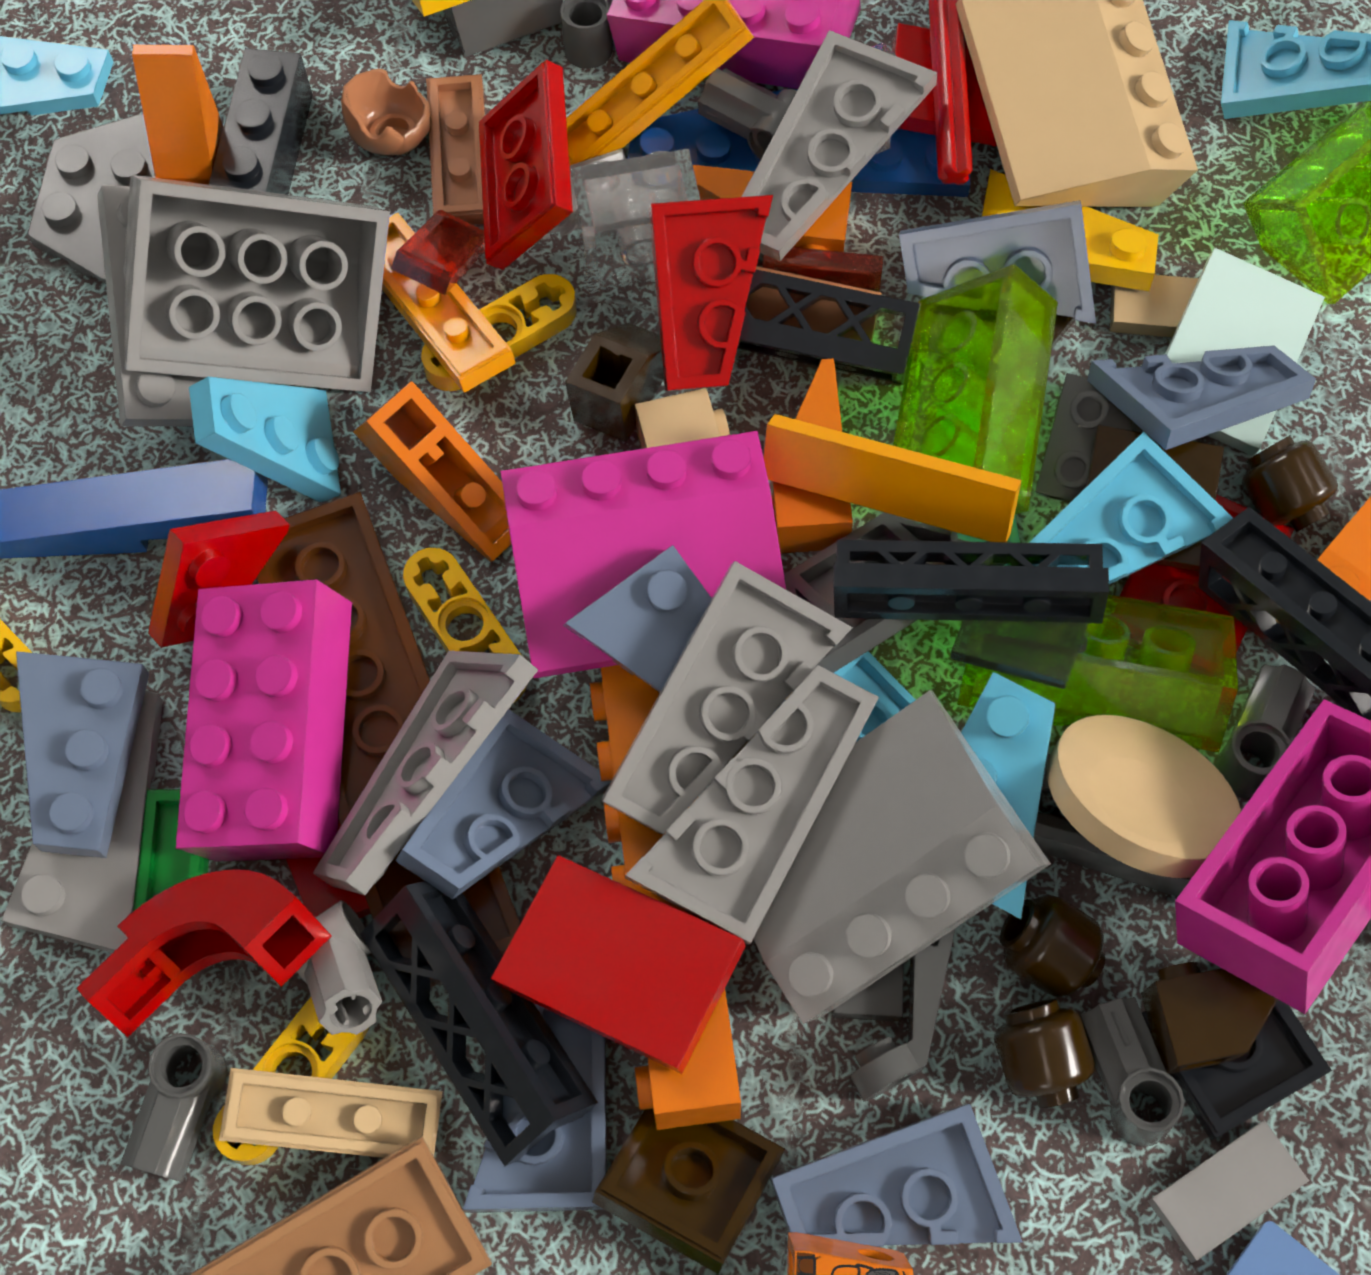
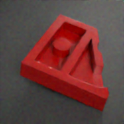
[148,510,290,648]

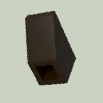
[565,323,664,442]
[1141,962,1278,1074]

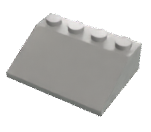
[124,175,390,392]
[753,690,1051,1024]

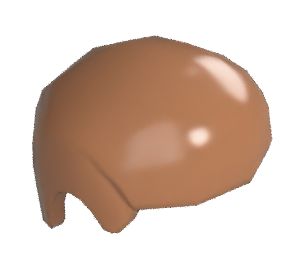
[341,69,431,156]

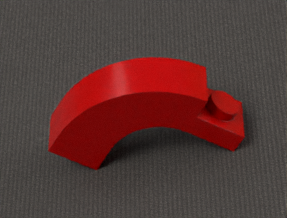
[76,869,332,1038]

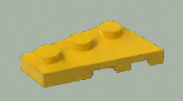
[982,169,1159,292]

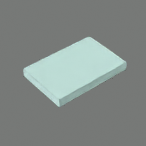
[1165,248,1325,456]

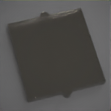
[951,620,1089,689]

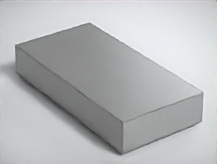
[1148,1120,1309,1263]

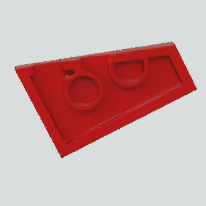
[649,195,773,392]

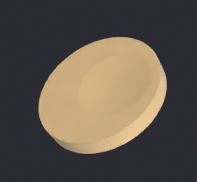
[1047,715,1241,878]

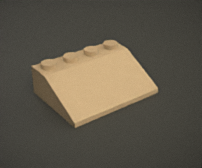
[955,0,1198,207]

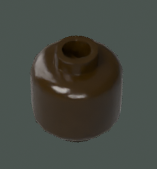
[1242,435,1338,532]
[1000,894,1105,997]
[994,999,1095,1108]

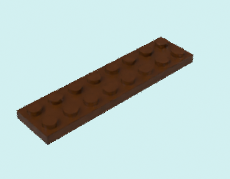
[257,492,520,987]

